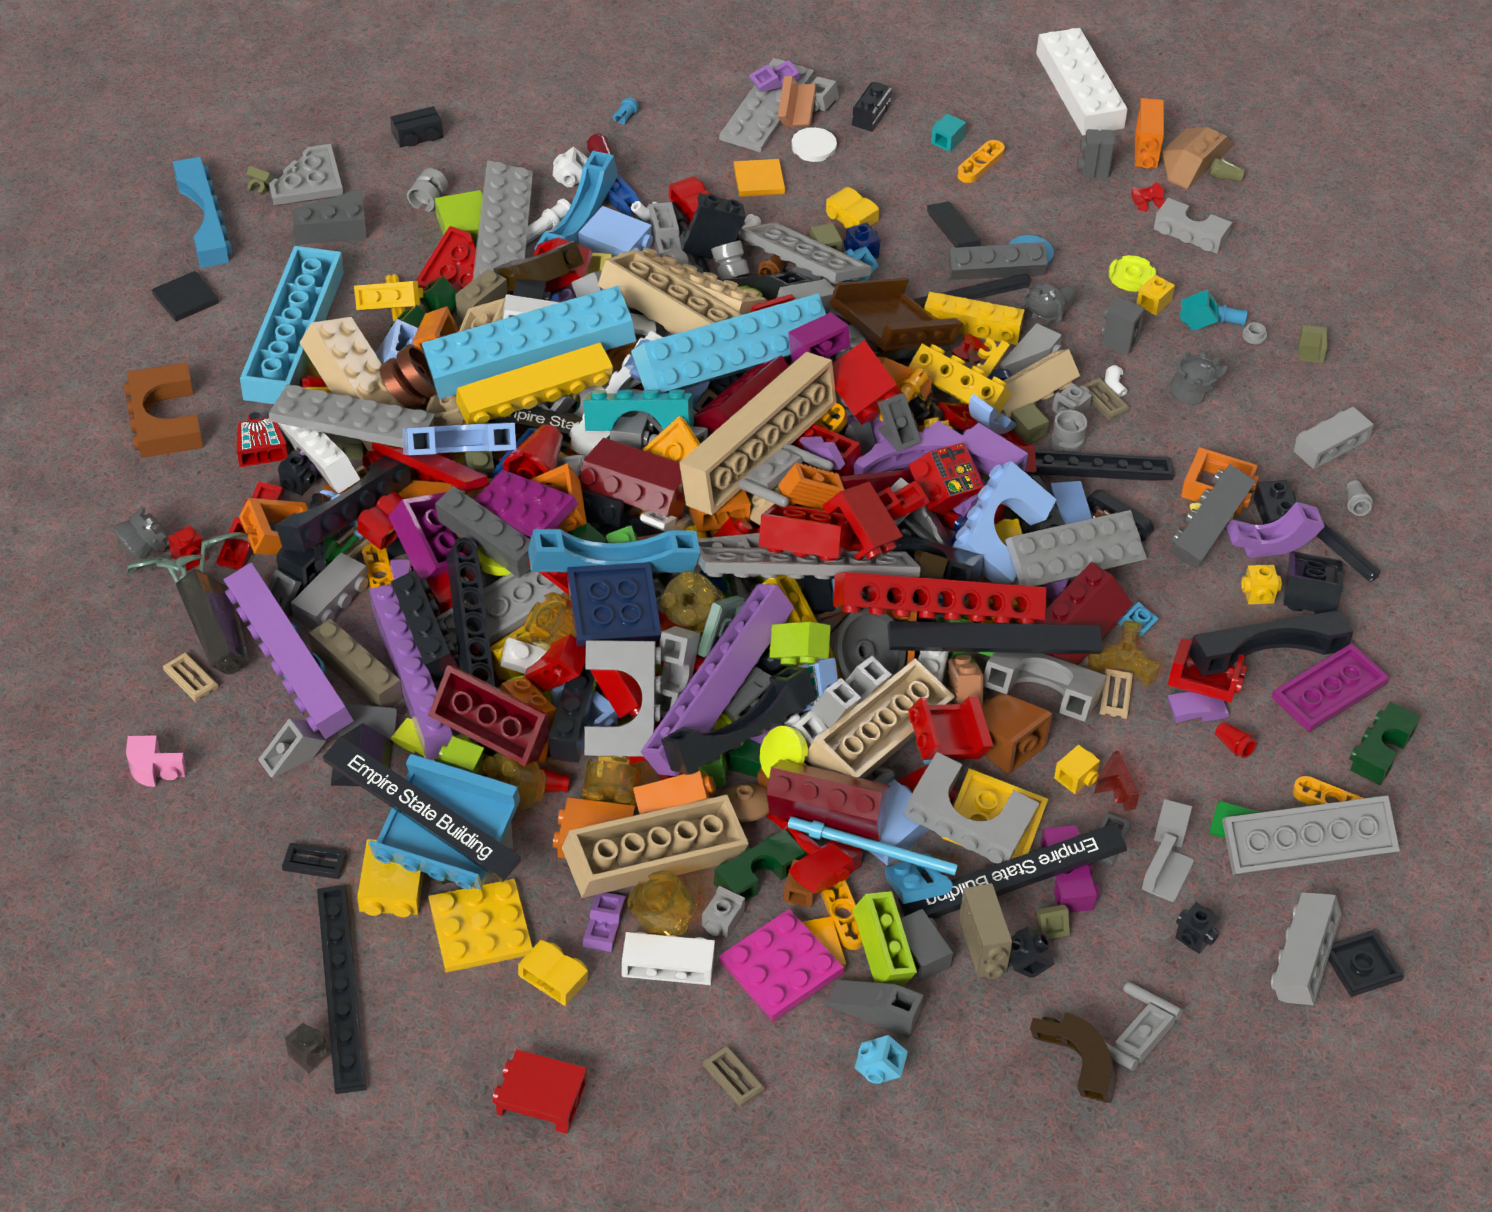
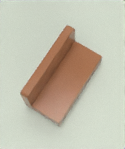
[777,76,816,127]

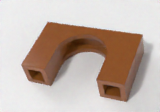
[124,362,203,458]

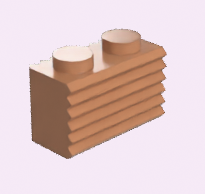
[948,655,983,706]

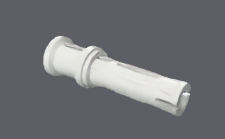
[526,199,571,245]

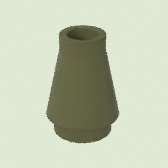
[1209,157,1245,182]

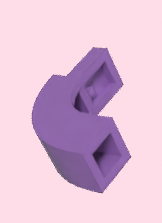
[1226,502,1325,558]

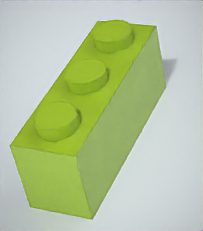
[852,891,917,987]

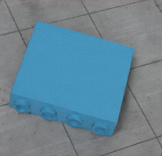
[369,754,521,890]

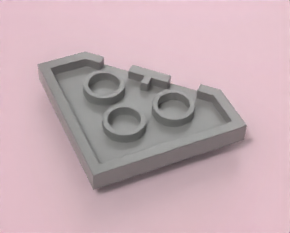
[269,144,343,205]

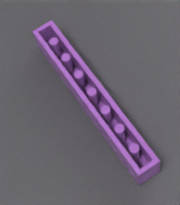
[223,563,354,739]
[369,584,452,760]
[640,584,794,776]

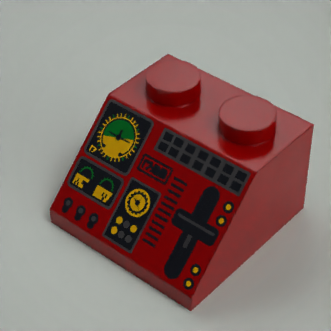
[908,442,984,515]

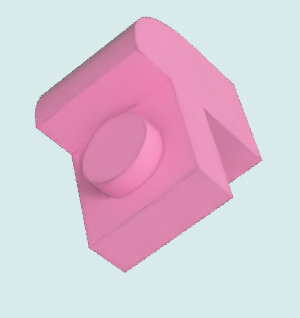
[126,735,186,787]

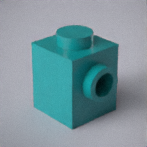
[931,114,966,152]
[1179,289,1219,330]

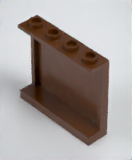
[829,278,962,351]

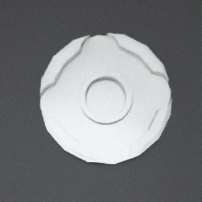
[791,127,837,162]

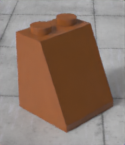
[981,693,1052,775]

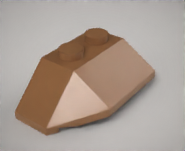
[1162,127,1235,190]

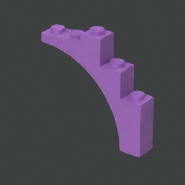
[854,421,1028,475]

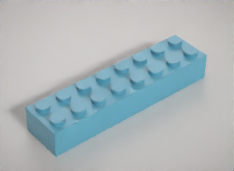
[240,246,344,404]
[422,286,636,399]
[631,293,826,393]

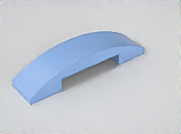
[969,394,1017,434]

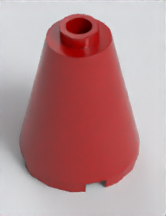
[502,425,563,485]

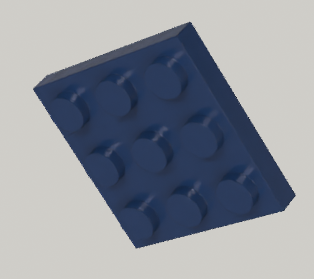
[567,562,661,646]

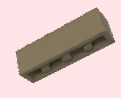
[309,619,403,708]

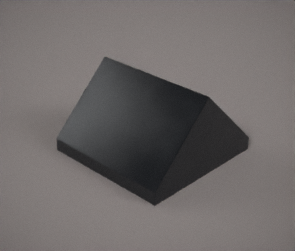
[331,723,393,786]

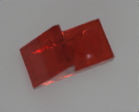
[1094,751,1139,811]

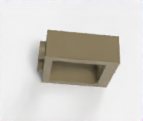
[959,883,1012,979]

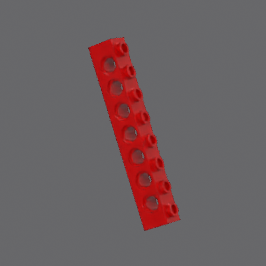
[833,572,1046,624]

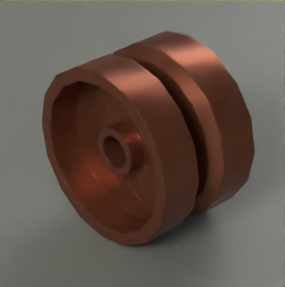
[379,344,437,410]

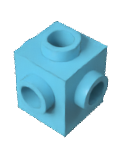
[855,1035,908,1084]

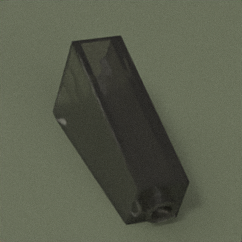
[176,568,250,675]

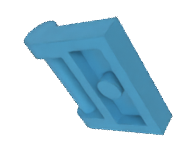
[884,853,953,904]

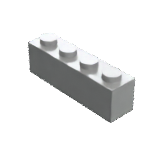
[1271,893,1342,1005]

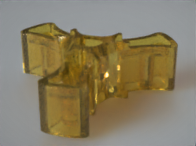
[1087,620,1160,687]

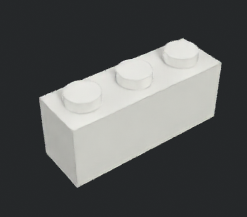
[622,932,715,985]

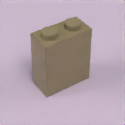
[455,269,508,330]

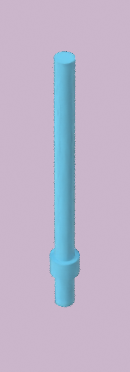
[788,816,958,876]

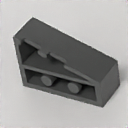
[292,188,367,245]
[897,505,953,547]

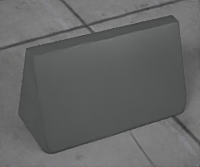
[339,704,399,740]

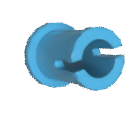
[613,98,638,125]
[1218,304,1247,326]

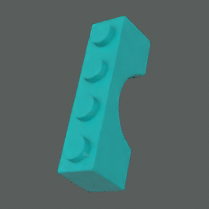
[583,389,694,431]

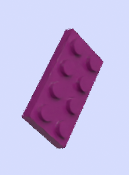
[475,470,578,537]
[1271,643,1390,732]

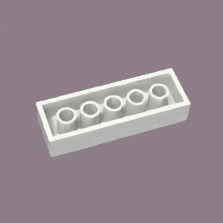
[1036,28,1127,135]

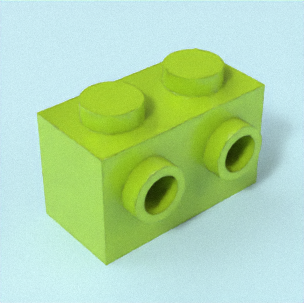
[770,622,830,666]
[438,736,484,776]

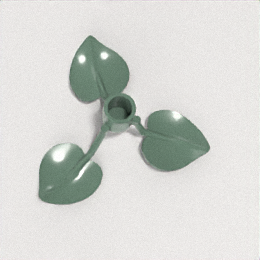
[126,532,249,603]

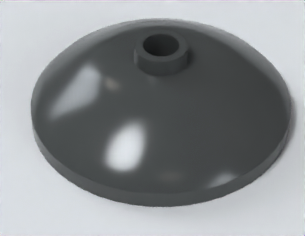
[834,609,906,681]

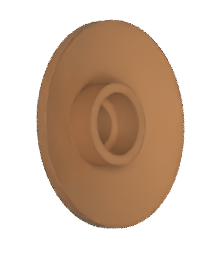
[719,783,769,822]

